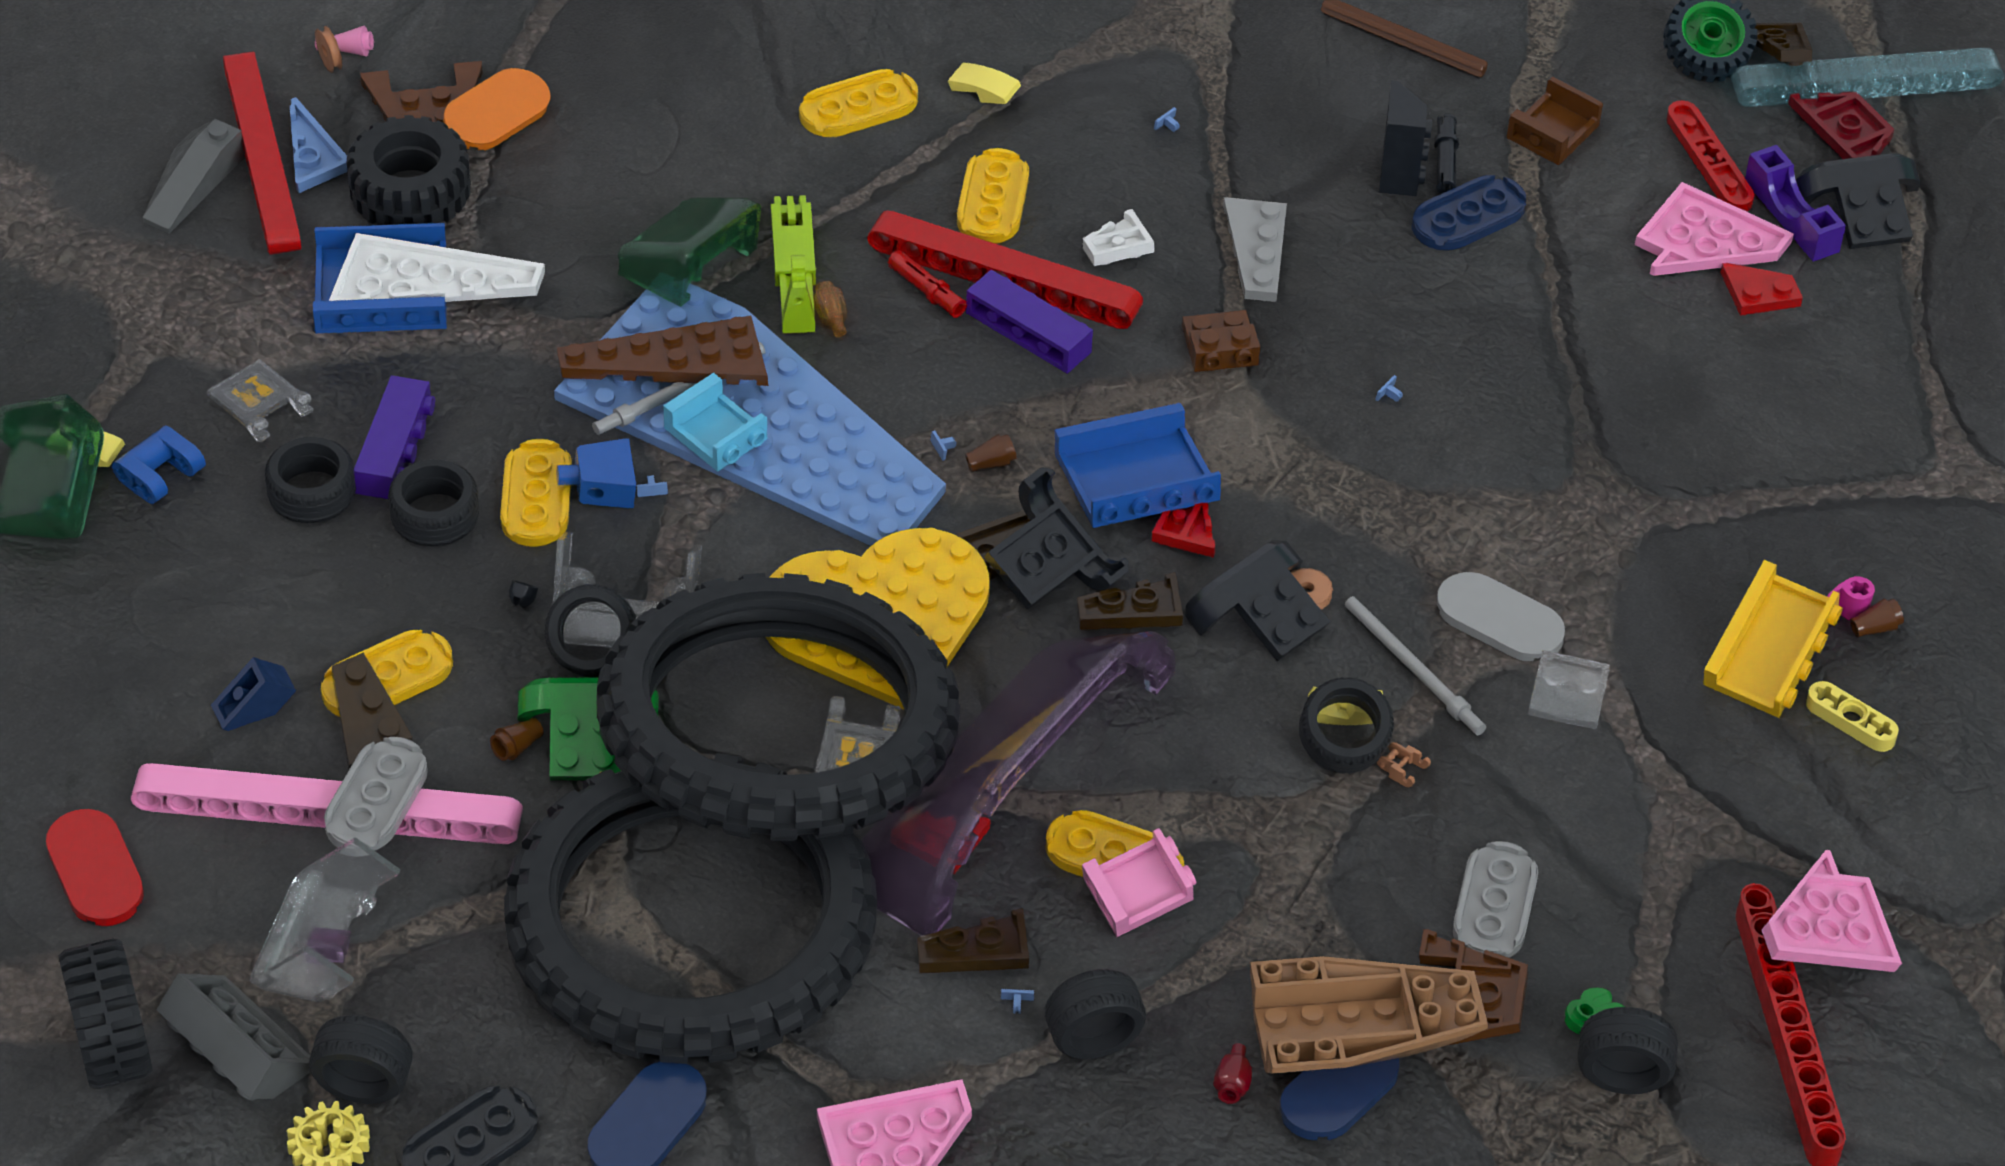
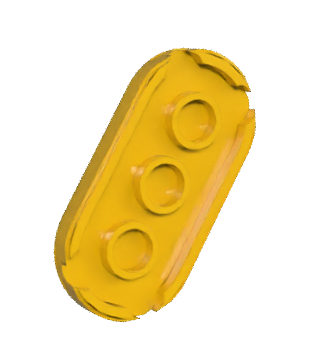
[799,69,918,137]
[957,148,1029,244]
[500,439,572,547]
[321,630,453,716]
[1046,810,1184,877]

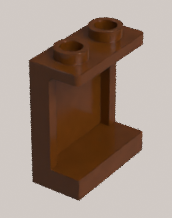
[1507,77,1603,165]

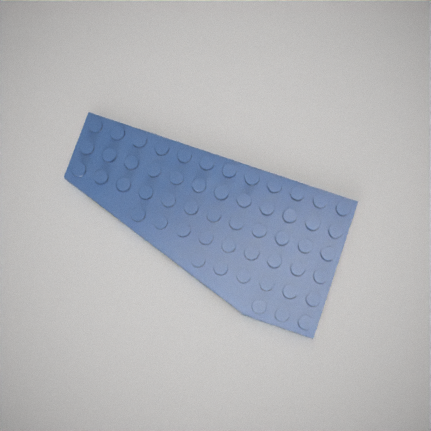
[554,271,946,546]

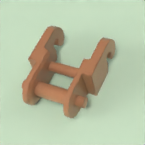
[1377,742,1431,787]

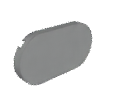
[1437,572,1565,661]
[324,737,428,853]
[1453,841,1538,958]

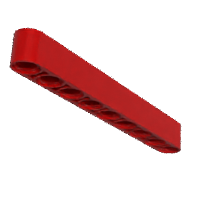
[223,51,302,255]
[867,210,1143,329]
[1735,883,1846,1166]

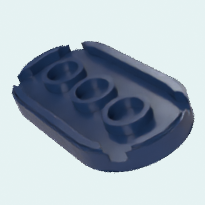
[1412,175,1526,250]
[1280,1058,1399,1140]
[588,1061,706,1166]

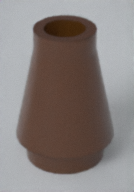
[965,434,1017,472]
[1850,598,1904,638]
[490,718,544,761]

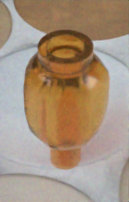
[813,281,848,337]

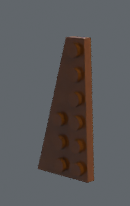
[556,315,769,386]

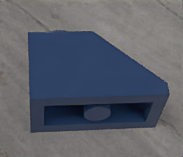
[211,657,296,731]

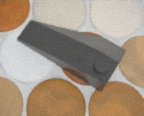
[143,119,245,234]

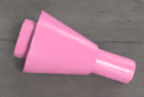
[315,26,374,57]

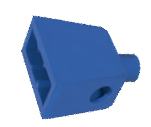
[556,439,636,508]

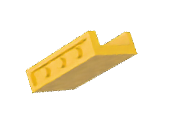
[1703,560,1843,718]

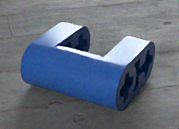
[112,426,206,504]

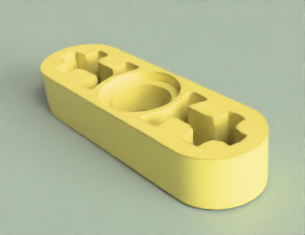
[1806,681,1899,752]

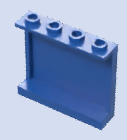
[313,223,447,334]
[1055,403,1221,528]

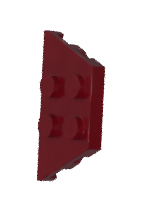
[1788,92,1894,159]

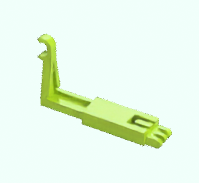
[771,195,816,333]

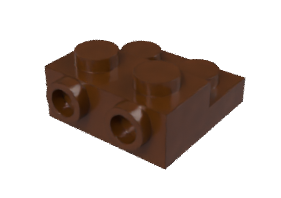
[1182,310,1260,372]

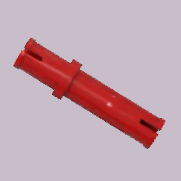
[888,250,967,318]

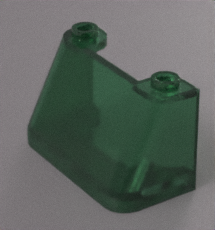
[618,197,761,307]
[0,394,104,540]

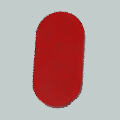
[46,809,144,926]

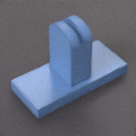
[1154,107,1180,132]
[1375,375,1403,402]
[930,430,957,461]
[637,475,668,497]
[1001,989,1034,1014]

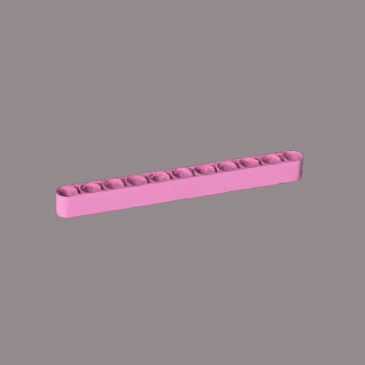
[131,763,523,844]

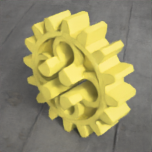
[287,1101,370,1166]

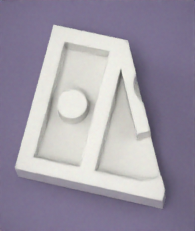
[1083,209,1154,266]

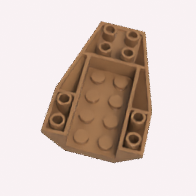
[1250,956,1488,1073]

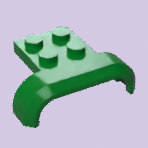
[517,678,659,780]

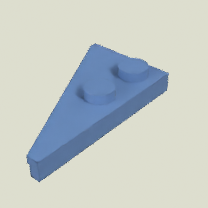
[290,97,347,193]

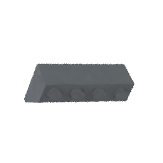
[156,973,310,1101]

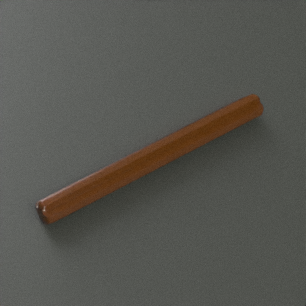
[1321,0,1488,77]

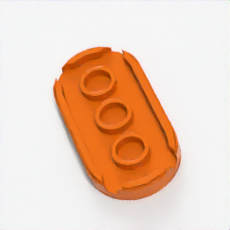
[443,68,550,150]

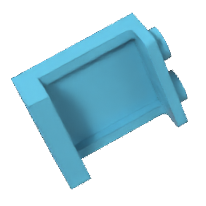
[663,373,767,472]

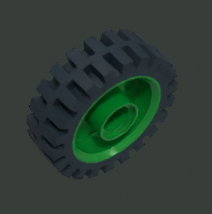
[1663,0,1758,82]

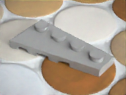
[1223,197,1287,302]

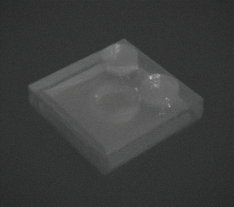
[1528,650,1611,729]

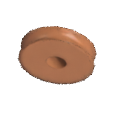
[315,26,343,73]
[1291,568,1333,610]

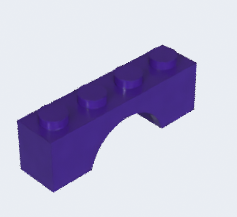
[1745,145,1846,262]

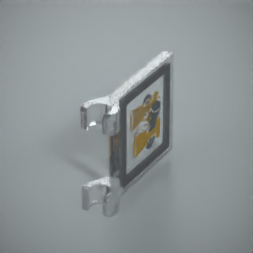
[206,359,313,442]
[814,696,901,773]

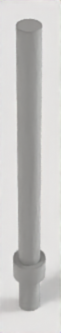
[592,342,765,435]
[1345,596,1486,736]

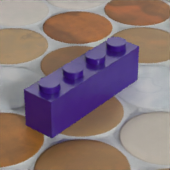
[966,269,1093,374]
[354,375,435,499]

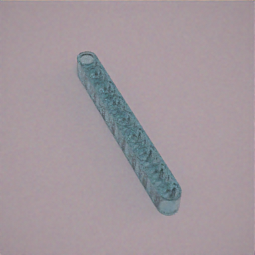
[1731,48,2004,107]

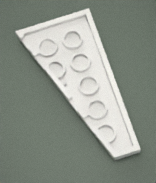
[329,233,545,302]

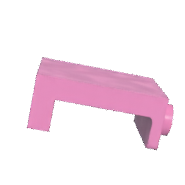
[1082,828,1196,937]

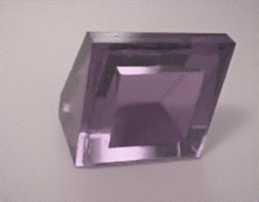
[306,927,351,963]

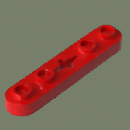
[1666,100,1755,212]

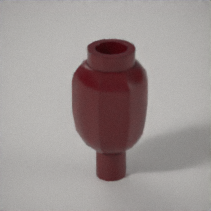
[1213,1043,1252,1104]

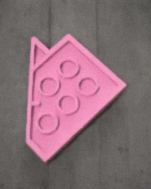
[1635,182,1794,276]
[1762,850,1902,972]
[817,1079,972,1166]

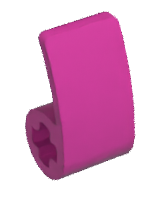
[1827,576,1875,620]

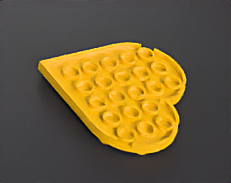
[765,528,990,709]

